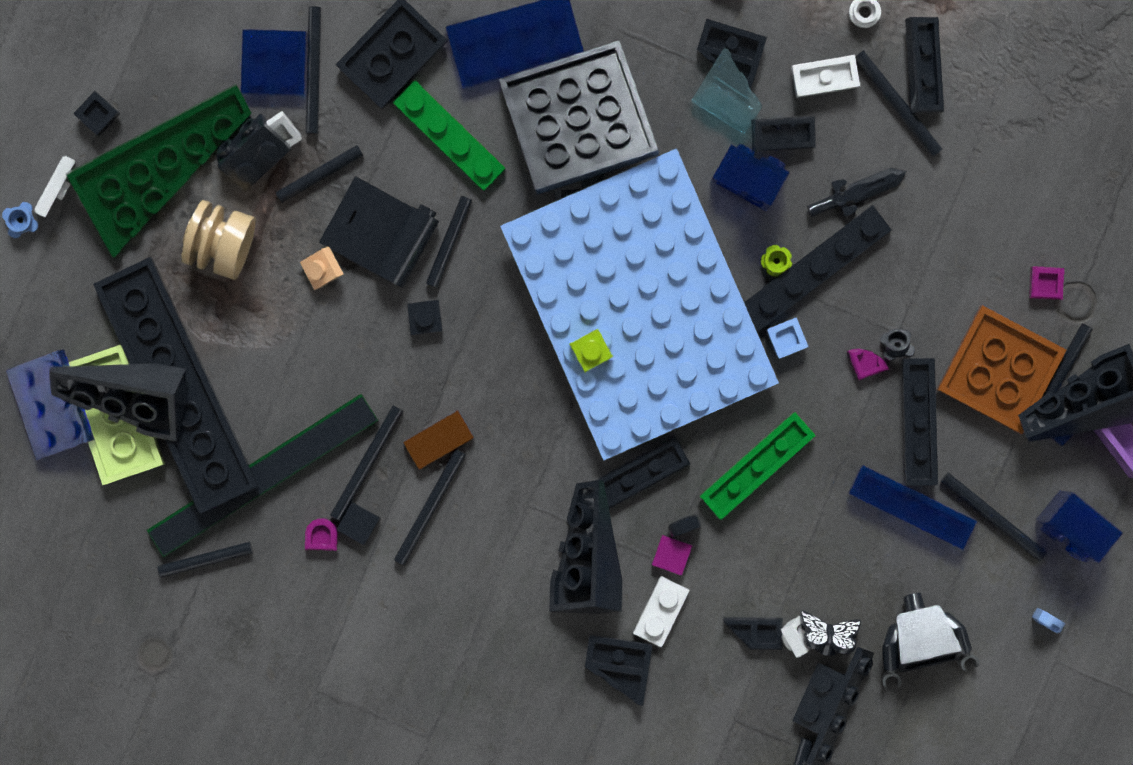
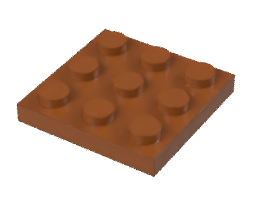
[936,305,1066,434]

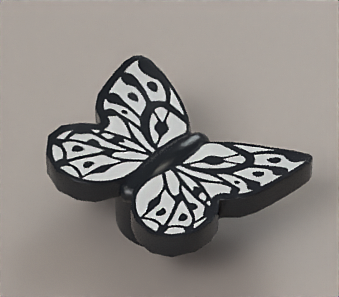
[800,610,861,656]

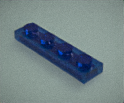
[848,465,977,550]

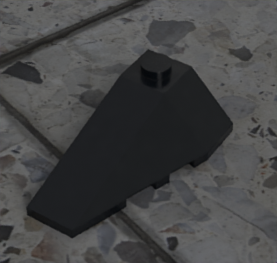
[1018,344,1133,442]

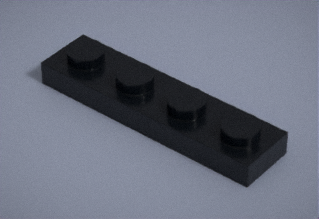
[901,358,938,486]

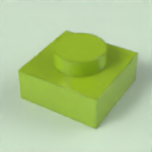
[569,328,613,372]

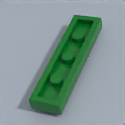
[393,80,506,191]
[699,412,816,520]

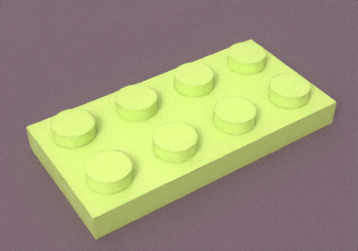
[62,345,165,485]

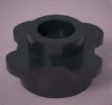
[880,329,915,361]

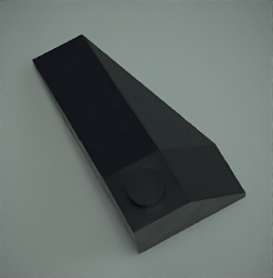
[49,363,187,441]
[549,480,623,614]

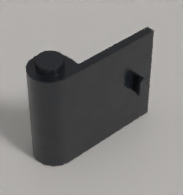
[319,176,439,288]

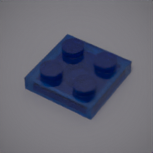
[241,29,307,96]

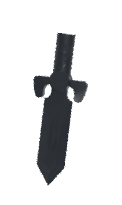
[807,168,907,217]

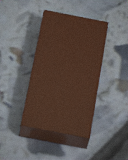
[403,410,474,470]

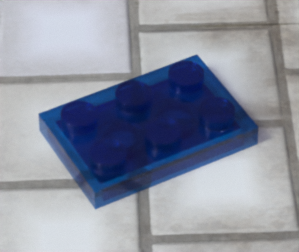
[6,349,95,460]

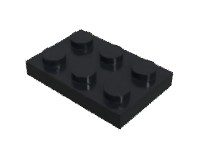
[335,0,448,110]

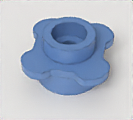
[2,202,39,238]

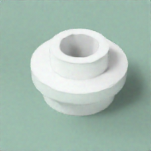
[849,0,881,28]

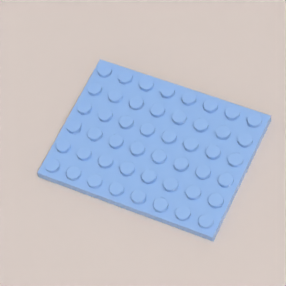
[500,148,779,460]

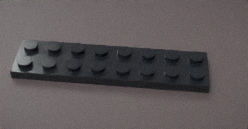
[93,257,260,514]

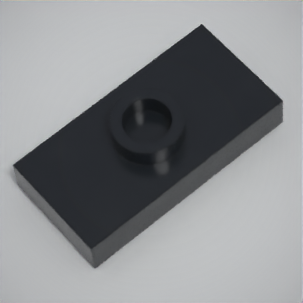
[751,116,816,152]

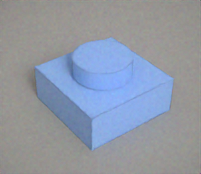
[766,317,808,359]

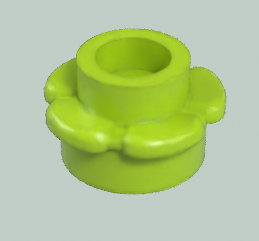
[761,245,792,277]

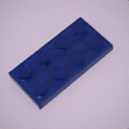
[446,0,584,89]

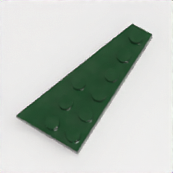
[66,84,252,259]

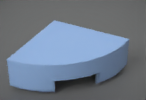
[1032,608,1065,633]

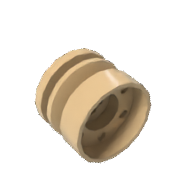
[181,200,256,280]

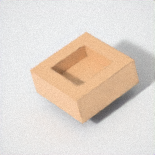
[300,247,344,290]

